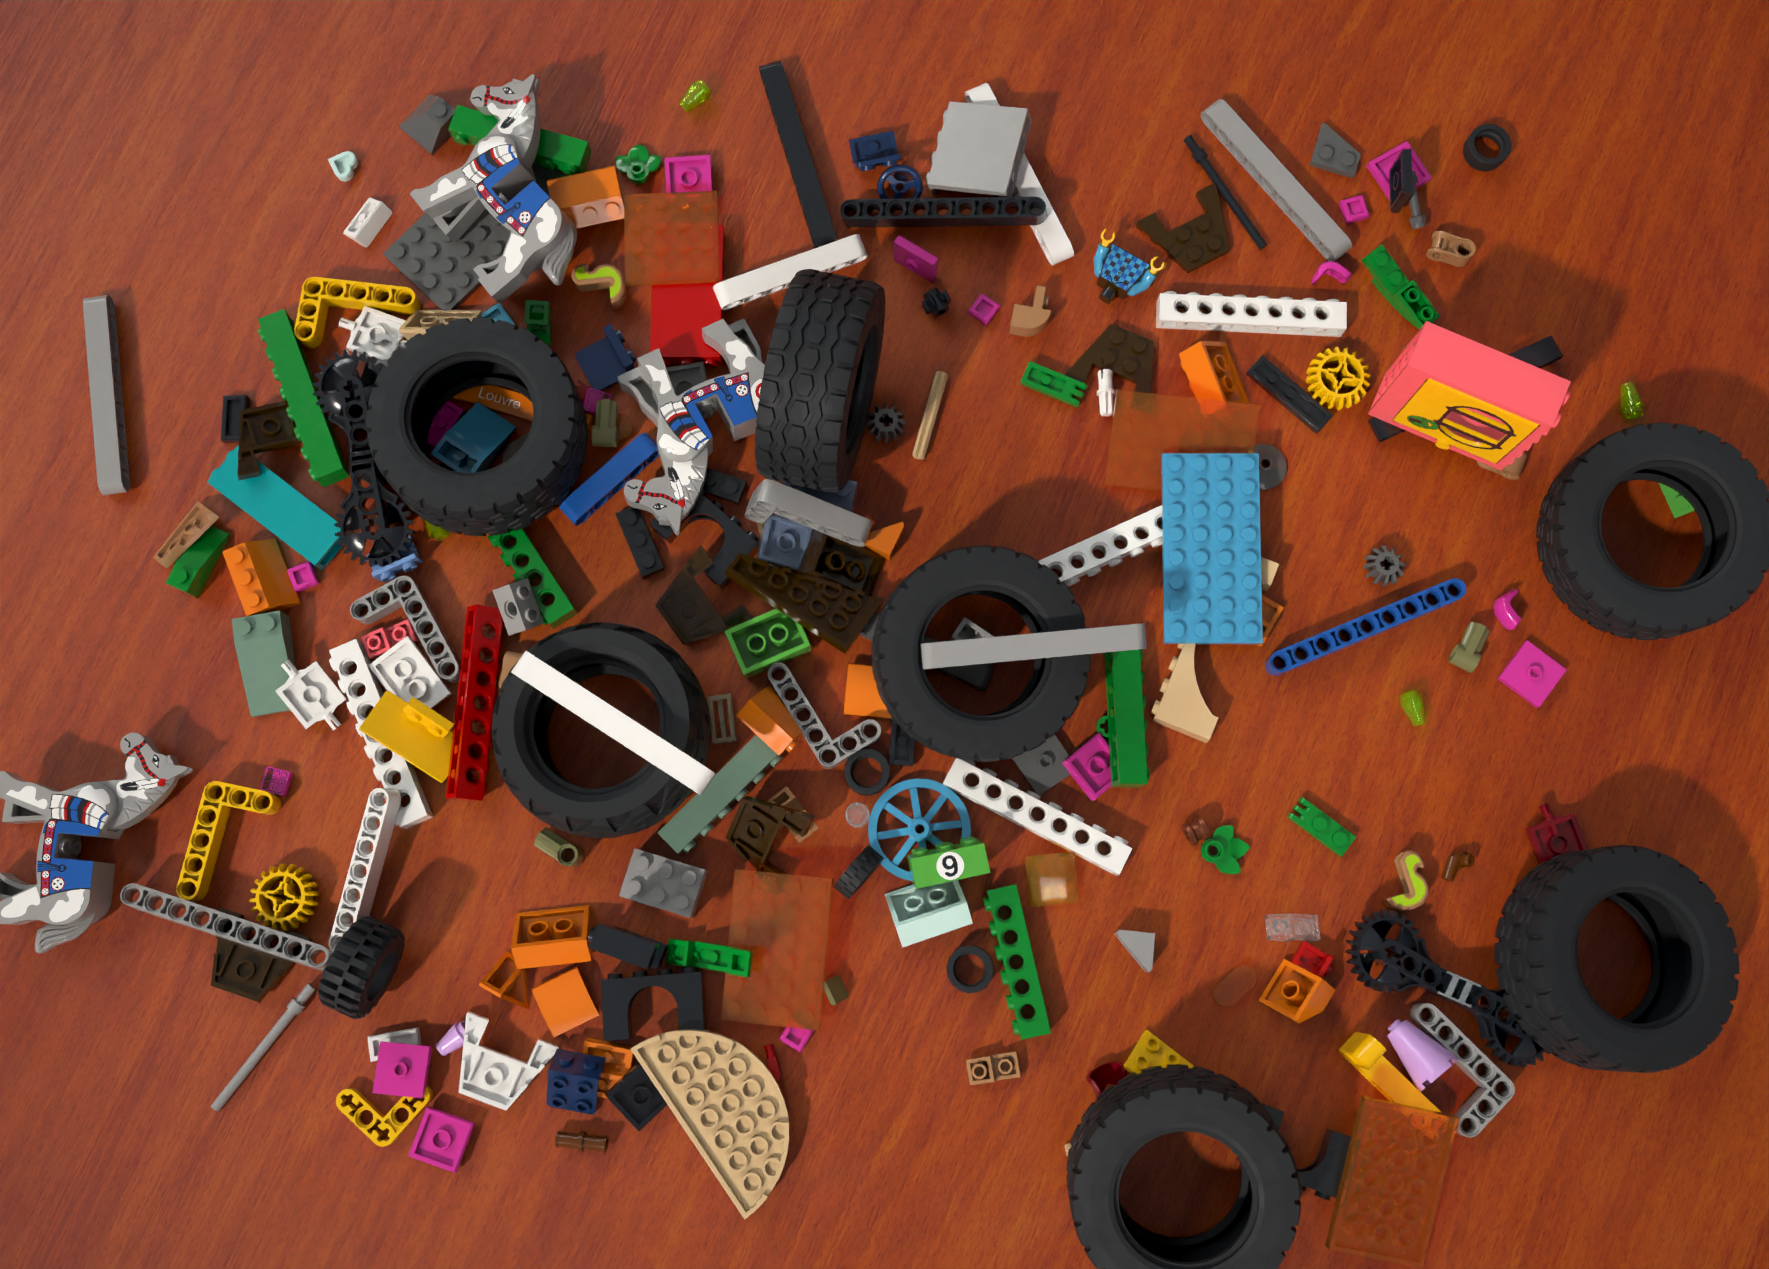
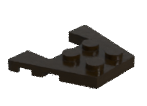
[1136,183,1230,273]
[1065,324,1154,414]
[237,400,302,481]
[655,545,753,644]
[725,796,815,895]
[211,907,313,1003]

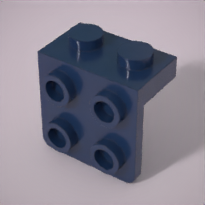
[849,131,902,171]
[575,324,637,391]
[546,1048,606,1114]

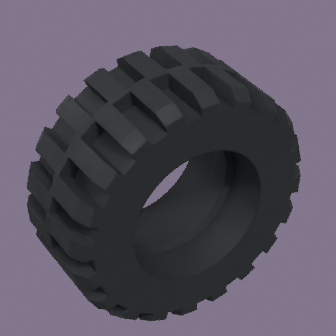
[318,916,405,1019]

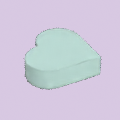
[328,151,358,182]

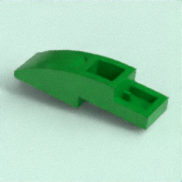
[1361,244,1441,330]

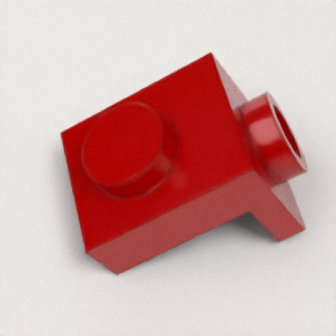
[1290,941,1333,978]

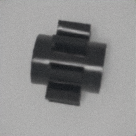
[922,288,951,317]

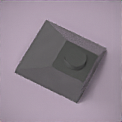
[399,94,455,156]

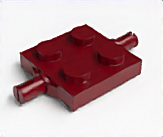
[1525,803,1588,864]

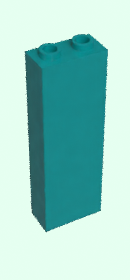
[207,446,352,571]

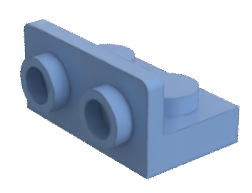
[366,535,423,582]

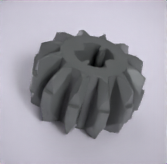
[866,403,906,444]
[1363,545,1406,587]

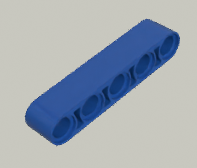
[559,432,659,526]

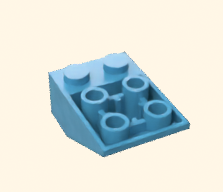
[431,402,517,473]

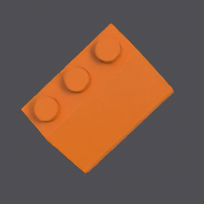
[547,165,627,229]
[1179,341,1250,418]
[222,539,301,616]
[511,905,592,969]

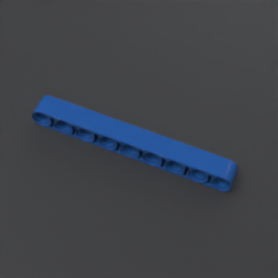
[1265,578,1466,676]

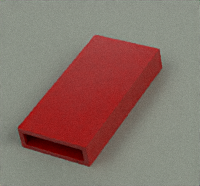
[650,225,725,368]

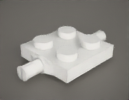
[339,306,407,360]
[276,659,347,730]

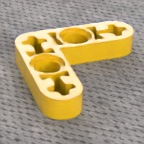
[336,1084,433,1147]

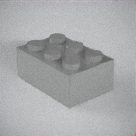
[619,848,708,918]

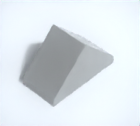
[1113,930,1155,972]

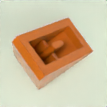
[863,522,904,561]

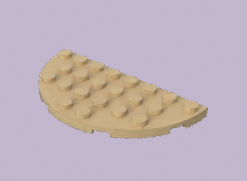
[631,1029,789,1219]

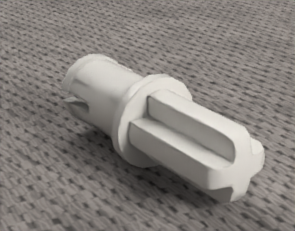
[1097,369,1115,417]

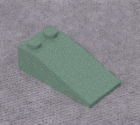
[232,611,296,717]

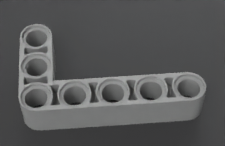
[745,479,872,547]
[350,576,461,683]
[768,663,881,769]
[1410,1003,1515,1138]

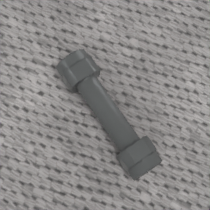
[1409,171,1426,229]

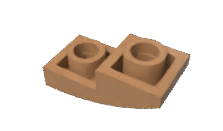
[966,1051,1022,1085]

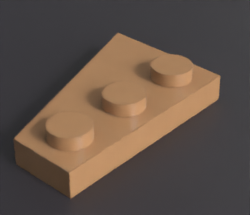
[153,501,219,568]

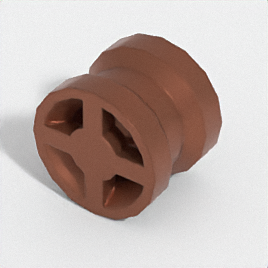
[1181,816,1211,847]

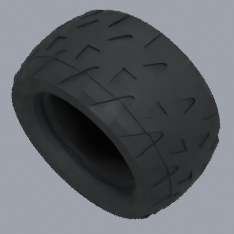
[492,622,711,838]

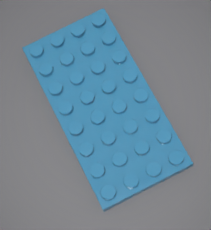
[1161,453,1263,644]

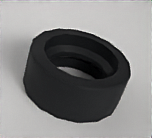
[1463,124,1511,172]
[844,748,890,796]
[946,945,994,993]

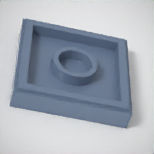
[756,514,813,572]

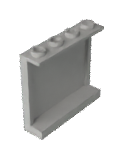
[926,102,1032,197]

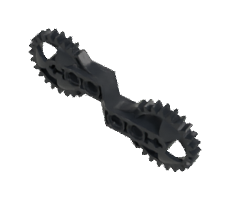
[312,349,416,567]
[1345,910,1551,1067]

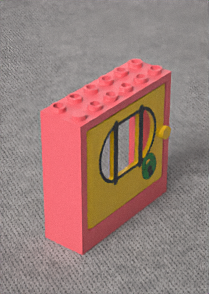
[1368,321,1571,470]

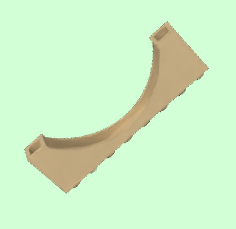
[1151,557,1279,743]

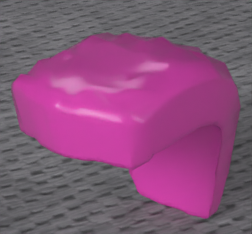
[1311,261,1352,285]
[1493,589,1521,630]

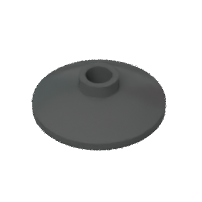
[1244,444,1287,490]

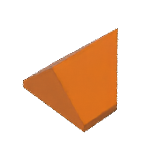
[479,951,529,1009]

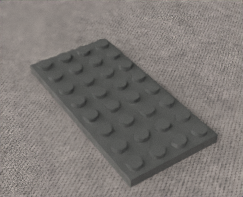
[383,163,565,311]

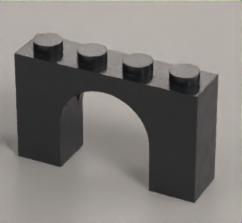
[650,489,759,590]
[587,923,668,969]
[601,967,707,1041]
[1236,1103,1357,1201]

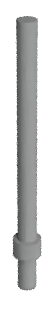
[211,983,316,1112]

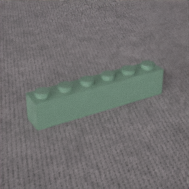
[658,735,785,855]

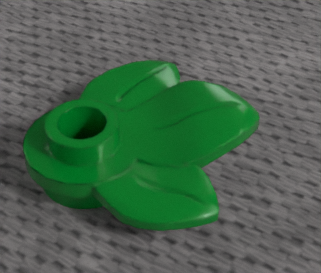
[615,144,661,185]
[1200,825,1250,875]

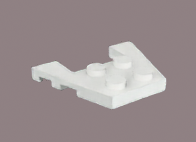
[459,1011,559,1111]

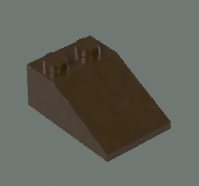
[797,530,885,596]

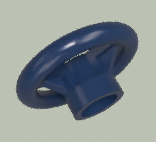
[877,165,923,199]

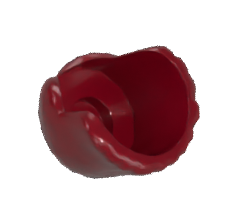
[1086,1061,1127,1097]

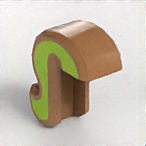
[571,264,628,310]
[1381,851,1429,911]

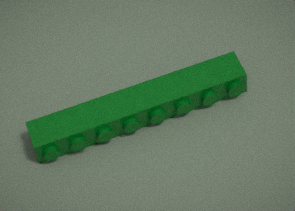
[258,309,350,487]

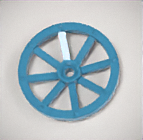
[868,778,971,881]

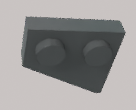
[1309,123,1361,179]

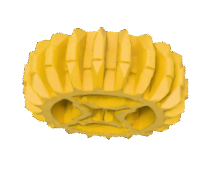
[1306,347,1371,410]
[249,864,319,931]

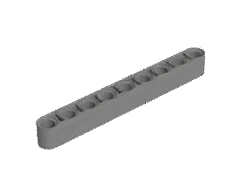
[1201,99,1352,262]
[83,295,130,496]
[921,623,1147,669]
[120,883,332,971]

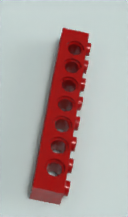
[446,604,505,802]

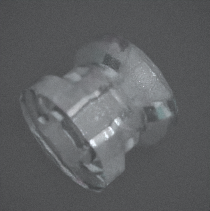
[845,802,870,828]

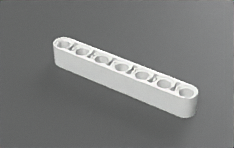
[713,234,868,310]
[329,788,401,953]

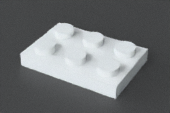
[368,636,453,709]

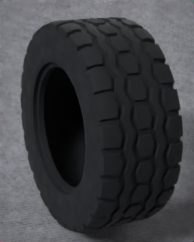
[755,269,886,493]
[366,318,588,536]
[1536,422,1769,640]
[871,545,1091,762]
[1494,845,1739,1073]
[1066,1064,1301,1269]

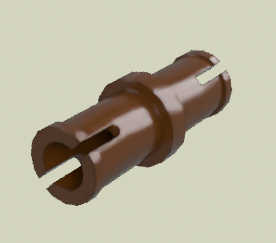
[555,1131,609,1153]

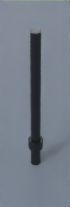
[1183,135,1267,250]

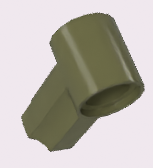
[592,399,619,447]
[1448,621,1490,673]
[534,827,584,867]

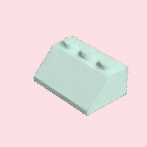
[885,880,973,948]

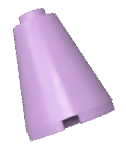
[1387,1019,1459,1092]

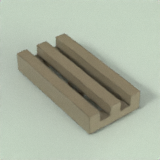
[707,693,737,745]

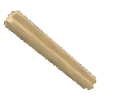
[912,371,948,460]

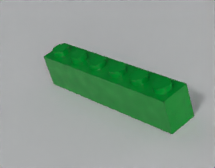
[448,105,592,175]
[1104,649,1150,788]

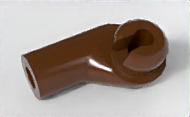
[1441,852,1475,882]

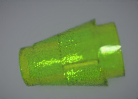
[678,79,712,113]
[1620,382,1645,419]
[1398,689,1427,727]

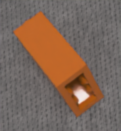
[736,686,802,756]

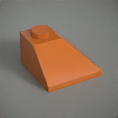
[1258,959,1336,1023]

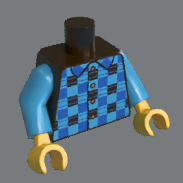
[1094,228,1166,304]

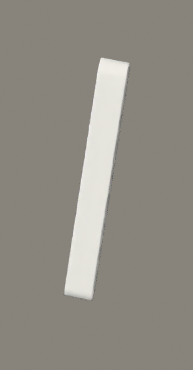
[965,83,1074,266]
[511,651,716,795]

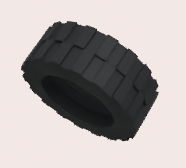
[833,845,884,900]

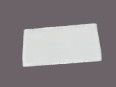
[343,197,392,248]

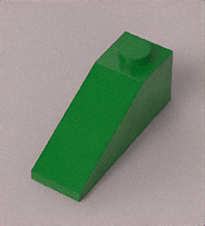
[166,526,230,598]

